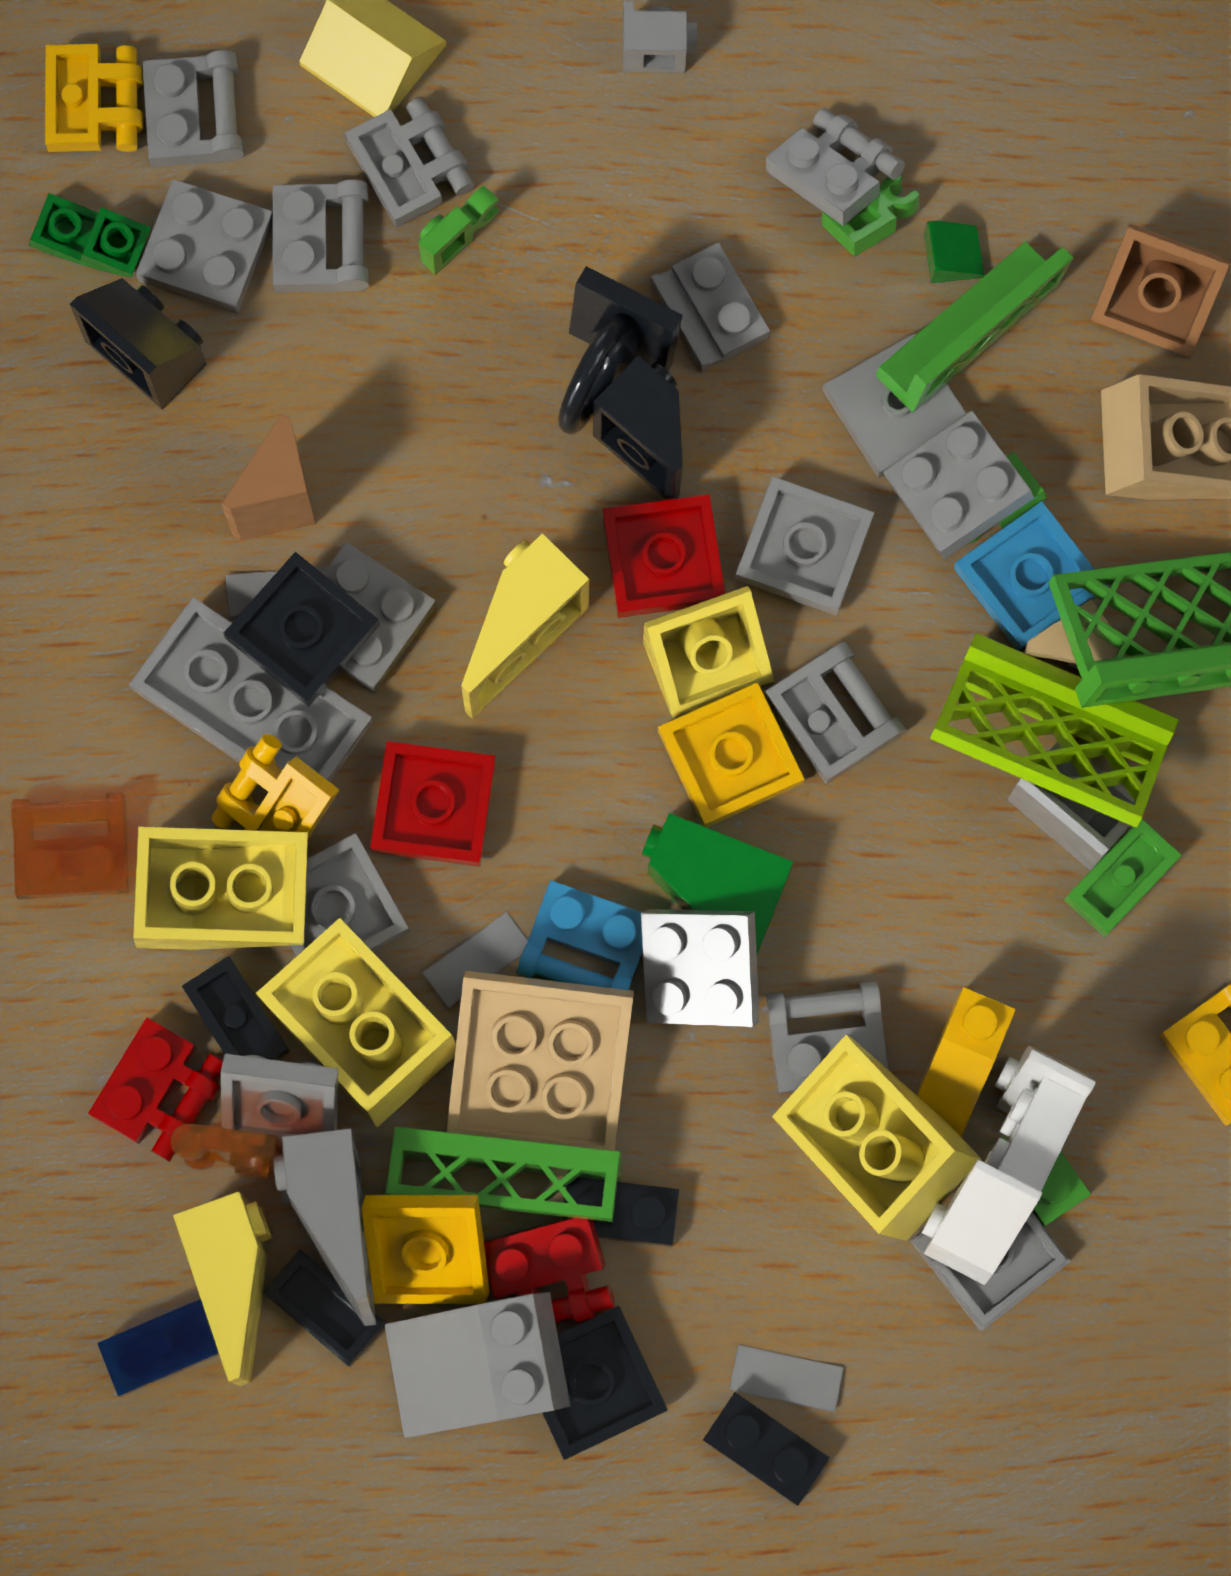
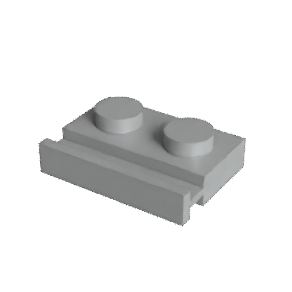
[651,242,770,373]

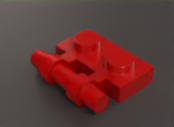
[88,1017,223,1162]
[484,1217,615,1323]

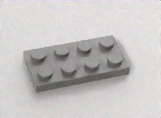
[129,597,373,782]

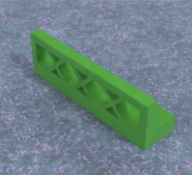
[875,241,1074,413]
[385,1127,624,1222]

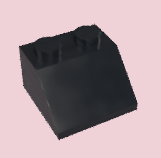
[70,278,206,410]
[593,356,682,500]

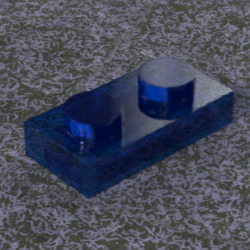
[97,1299,219,1397]

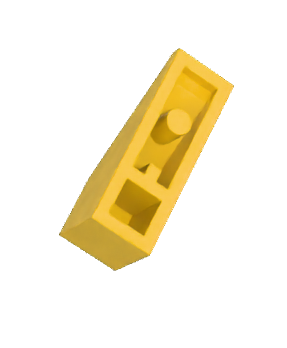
[916,987,1016,1137]

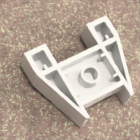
[922,1045,1096,1285]

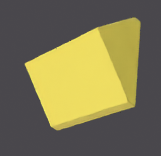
[299,0,446,117]
[643,586,774,718]

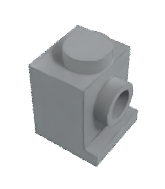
[622,1,697,73]

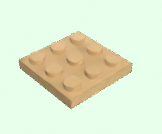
[446,970,634,1151]

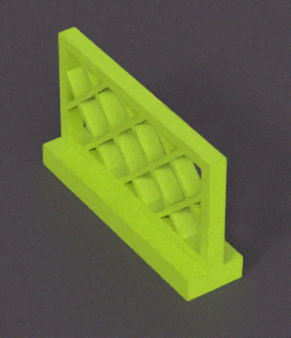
[930,633,1179,828]

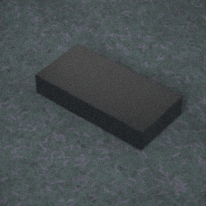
[263,1249,387,1367]

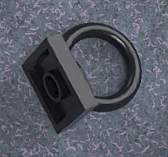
[558,266,683,434]

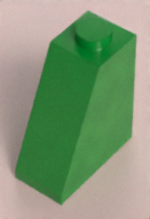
[642,813,793,955]

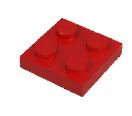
[602,494,725,618]
[370,741,496,867]

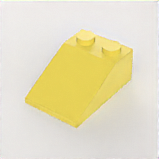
[461,533,589,719]
[133,827,308,950]
[256,918,456,1128]
[772,1035,981,1241]
[173,1192,273,1386]

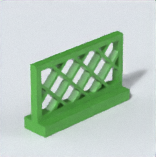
[1048,552,1231,708]

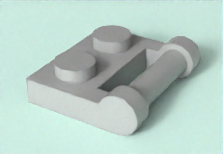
[142,50,244,167]
[273,179,369,293]
[764,642,907,785]
[766,981,889,1095]

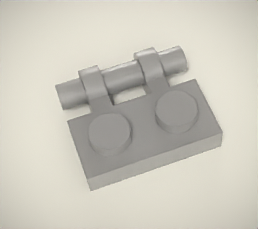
[344,97,474,228]
[766,107,905,226]

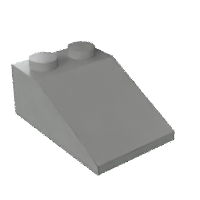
[274,1129,376,1326]
[384,1292,571,1438]

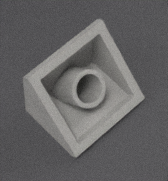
[1007,742,1147,871]

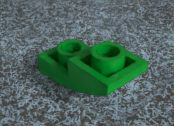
[29,193,151,278]

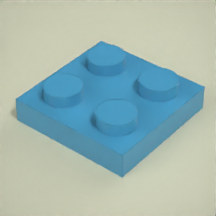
[953,501,1108,652]

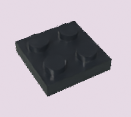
[223,552,380,707]
[542,1306,668,1460]

